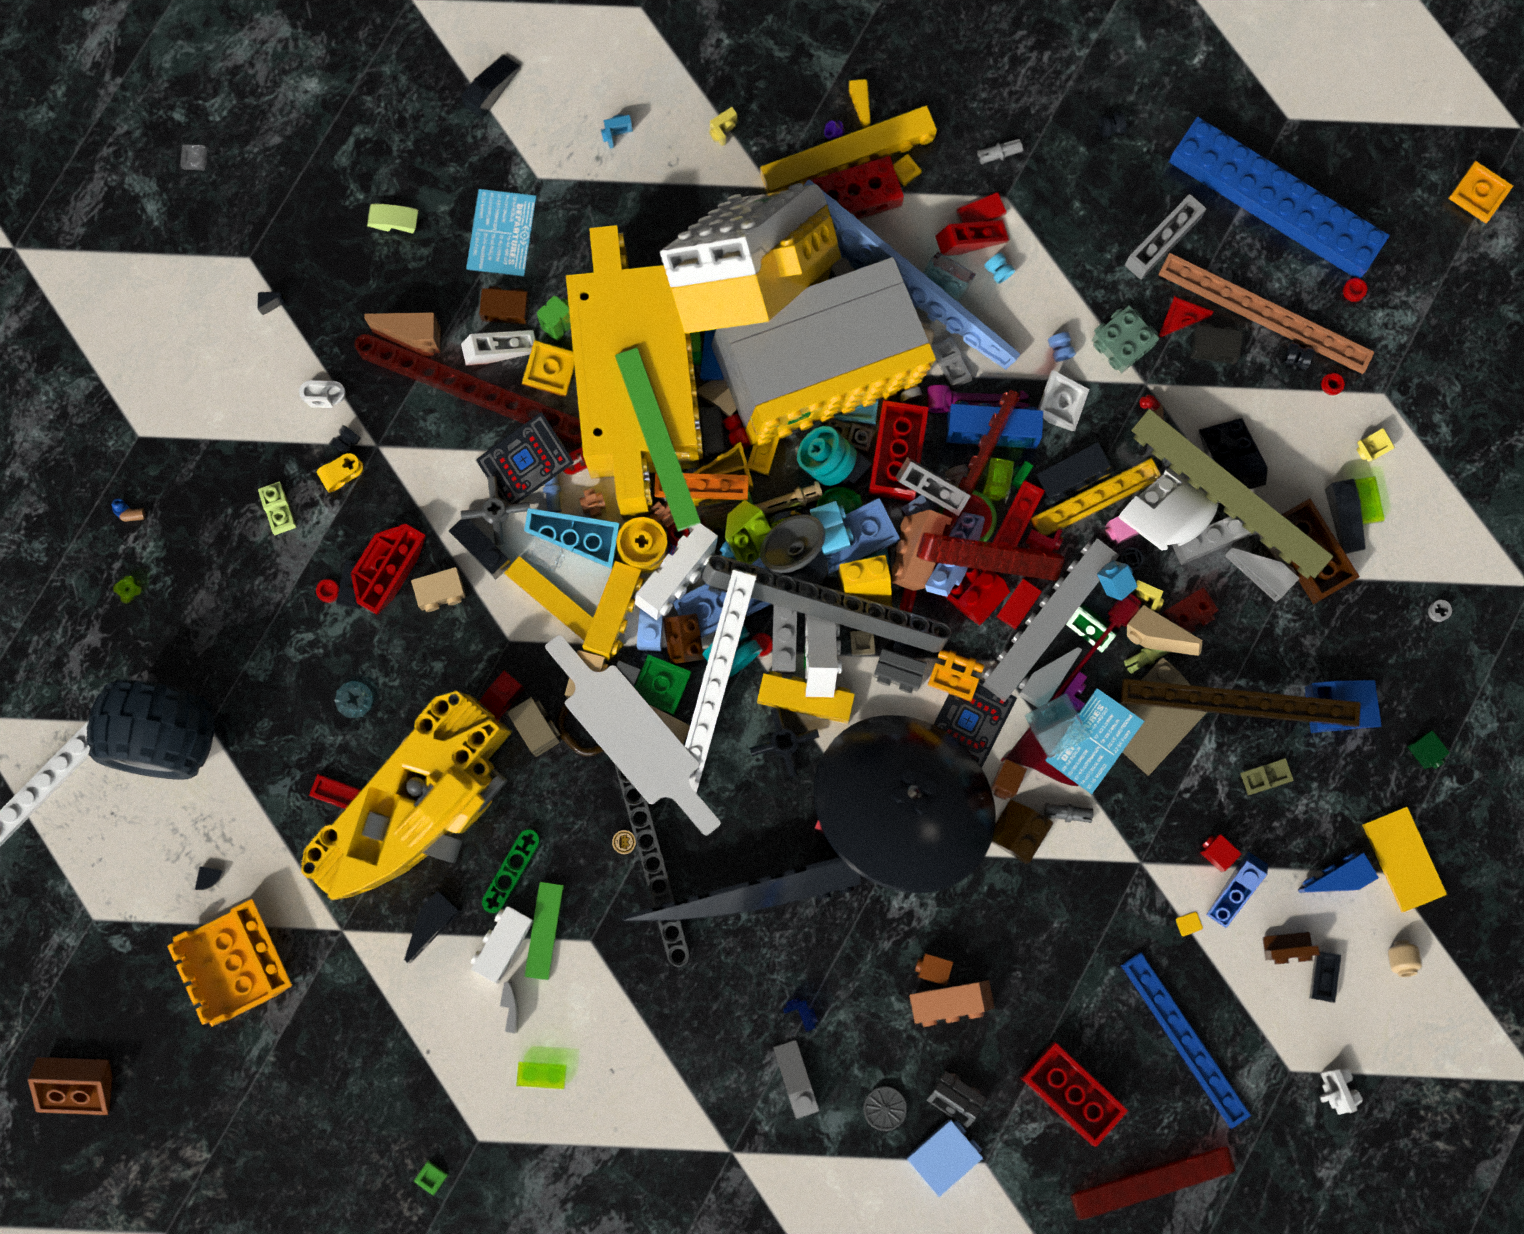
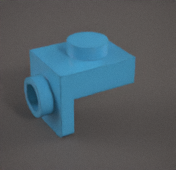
[601,114,633,149]

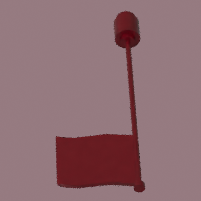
[1000,594,1142,786]

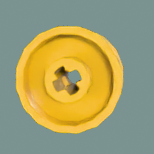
[616,517,668,574]

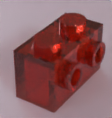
[1161,587,1219,634]

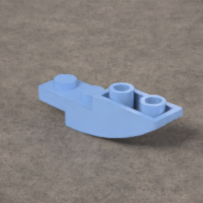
[925,512,985,597]

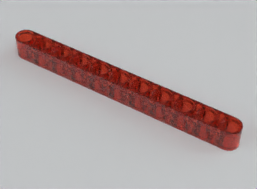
[355,334,582,444]

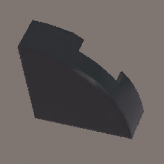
[195,866,225,890]

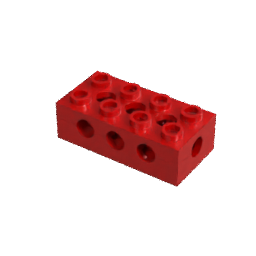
[804,156,904,220]

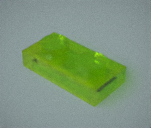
[1355,476,1385,525]
[516,1061,567,1089]

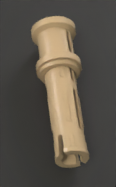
[754,481,823,516]

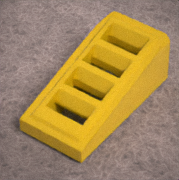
[849,79,870,129]

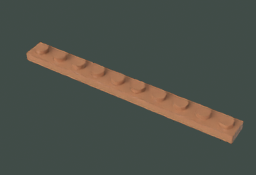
[1158,253,1374,374]

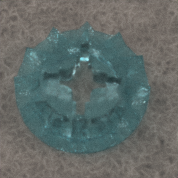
[334,681,373,718]

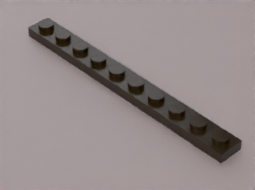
[1121,679,1361,727]

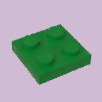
[634,655,691,716]

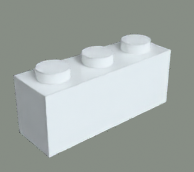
[471,906,534,984]

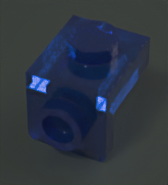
[783,998,818,1032]

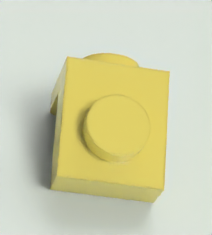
[1356,428,1396,462]

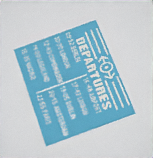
[466,189,536,276]
[1045,689,1144,794]

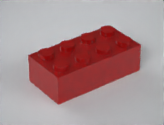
[868,400,929,502]
[1020,1042,1128,1147]

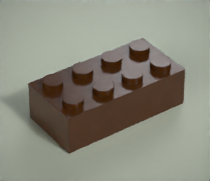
[1280,498,1360,605]

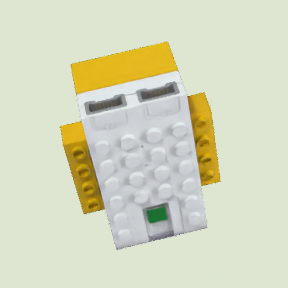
[660,183,841,333]

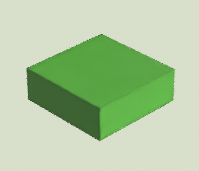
[414,1160,449,1195]

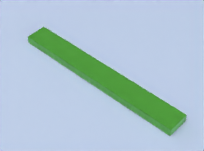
[615,348,701,531]

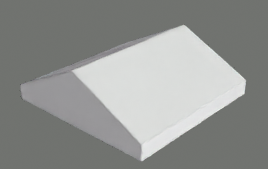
[1038,370,1089,431]

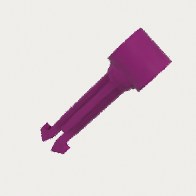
[927,385,1029,413]

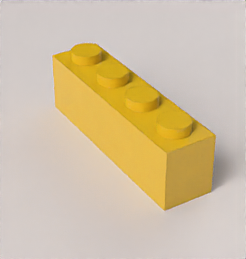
[583,561,644,660]
[757,671,855,724]

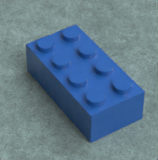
[945,401,1043,449]

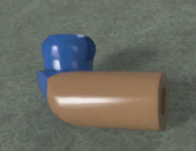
[112,499,145,522]

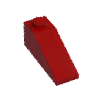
[935,220,1009,256]
[479,671,525,720]

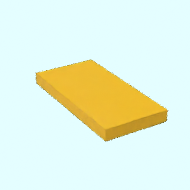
[1362,807,1447,913]

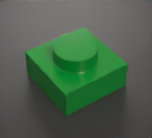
[1011,461,1033,490]

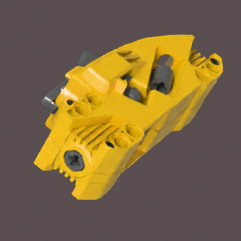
[301,691,512,900]

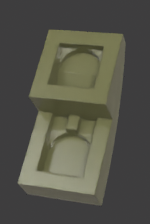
[1240,758,1294,796]

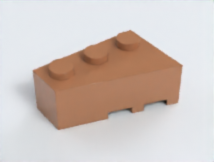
[891,509,952,591]
[910,980,994,1027]

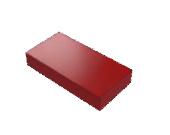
[956,192,1007,223]
[997,579,1042,630]
[309,774,361,809]

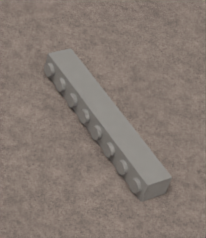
[983,538,1119,702]

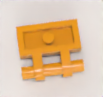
[927,649,985,702]

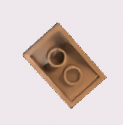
[365,313,440,356]

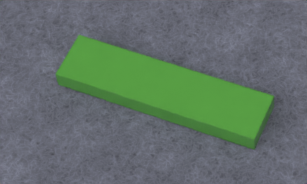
[524,882,564,980]

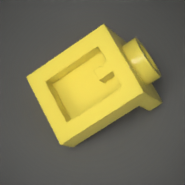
[709,107,737,146]
[1131,580,1164,612]

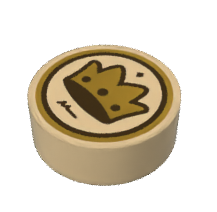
[612,830,636,854]

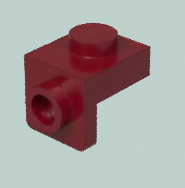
[1026,528,1064,554]

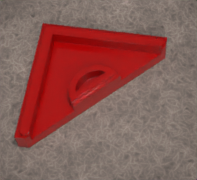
[1159,296,1213,337]

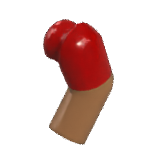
[1140,395,1164,420]

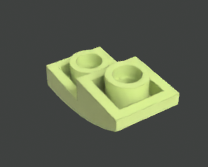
[367,204,418,233]
[258,482,296,535]

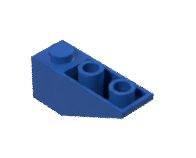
[1206,852,1268,928]
[1298,852,1379,893]

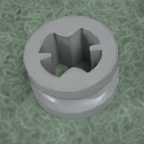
[1428,600,1452,622]

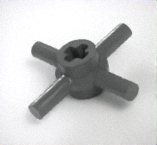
[461,476,530,545]

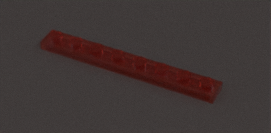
[933,389,1021,561]

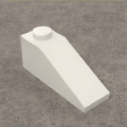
[461,330,535,365]

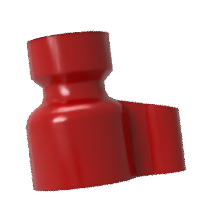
[723,414,751,449]

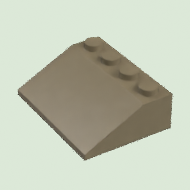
[1119,658,1207,776]

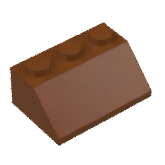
[28,1057,112,1115]

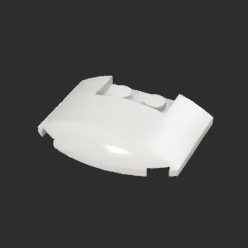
[1119,467,1219,550]

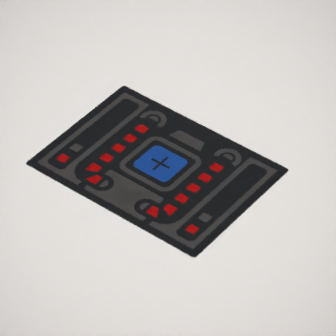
[476,412,574,505]
[933,670,1017,768]

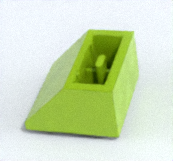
[725,500,771,564]

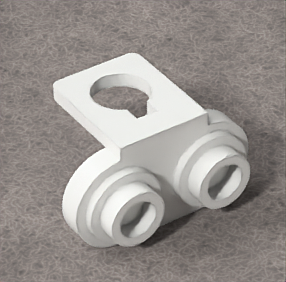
[299,380,346,408]

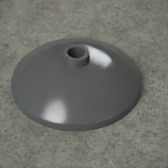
[760,515,825,573]

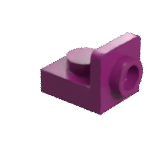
[1061,672,1087,711]

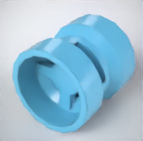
[984,252,1016,284]

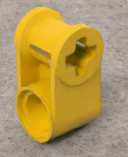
[316,453,364,492]

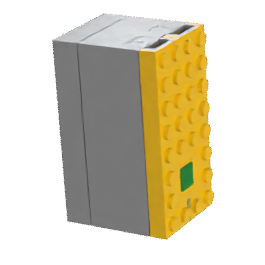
[711,257,936,446]

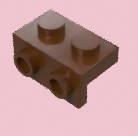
[1262,932,1320,965]

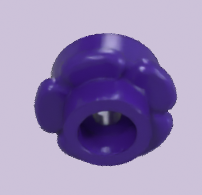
[824,121,844,141]

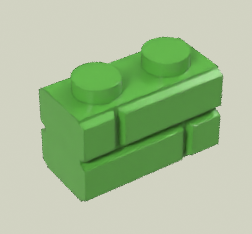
[537,296,571,341]

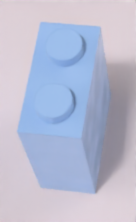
[906,1119,983,1197]

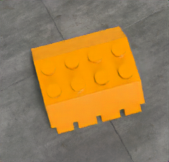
[167,899,293,1027]

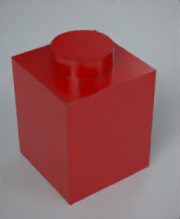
[1200,834,1241,872]

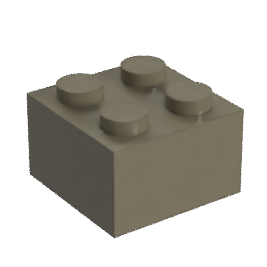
[507,698,561,757]

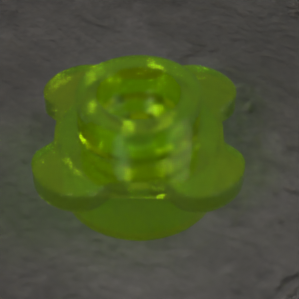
[113,576,141,603]

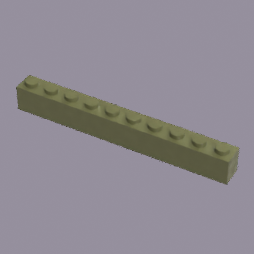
[1131,409,1333,579]

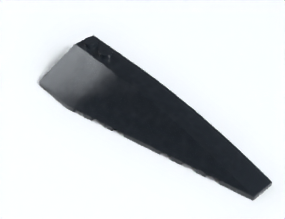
[620,857,860,922]

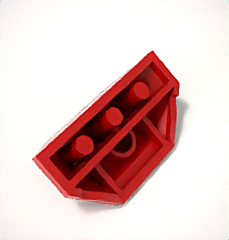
[351,524,426,615]

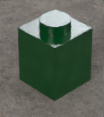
[1407,730,1450,769]

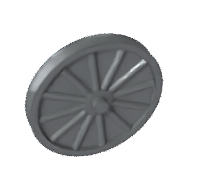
[863,1087,907,1131]

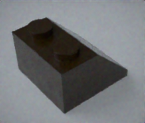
[992,799,1054,864]

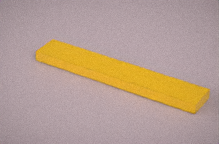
[1030,458,1162,536]
[504,556,624,662]

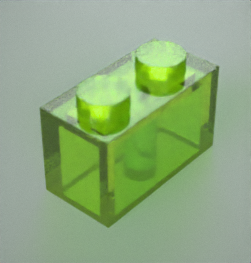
[982,458,1014,501]

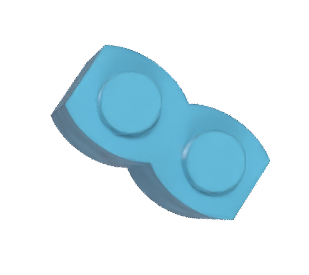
[810,501,854,556]

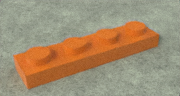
[654,472,748,500]

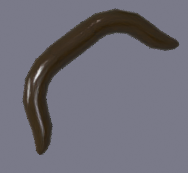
[556,701,604,756]

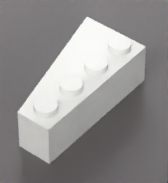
[635,524,718,620]
[805,614,842,697]

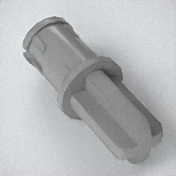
[977,139,1023,164]

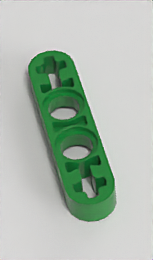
[482,829,540,913]

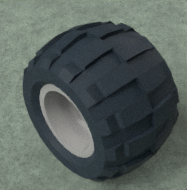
[87,680,215,780]

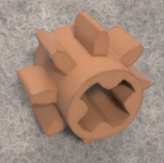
[579,488,606,518]
[649,501,675,529]

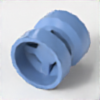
[1048,332,1076,362]

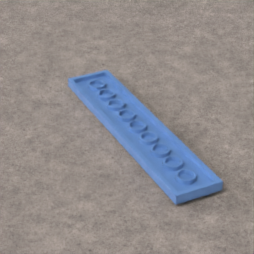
[673,498,900,639]

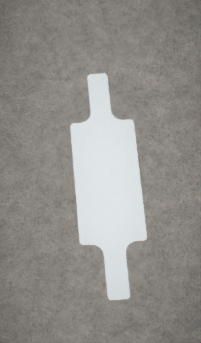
[545,635,720,835]

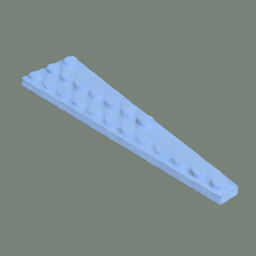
[804,179,1020,369]

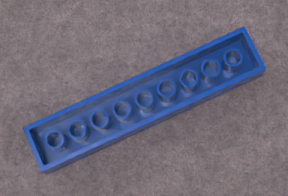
[1169,117,1390,278]

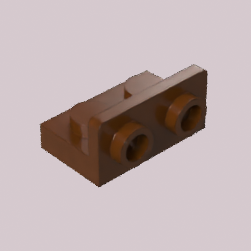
[663,613,704,664]

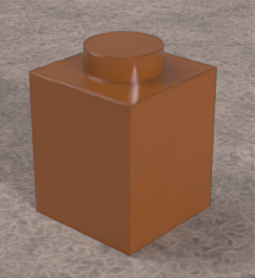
[915,954,953,985]

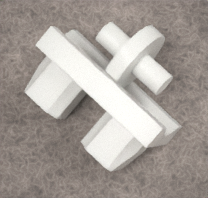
[1320,1068,1362,1115]

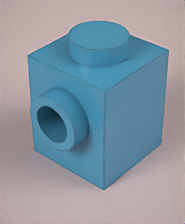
[1097,560,1138,601]

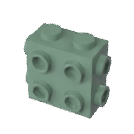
[1092,306,1159,373]

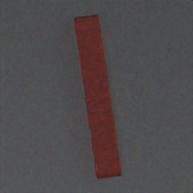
[916,532,1065,581]
[1070,1146,1236,1220]

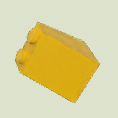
[837,555,892,607]

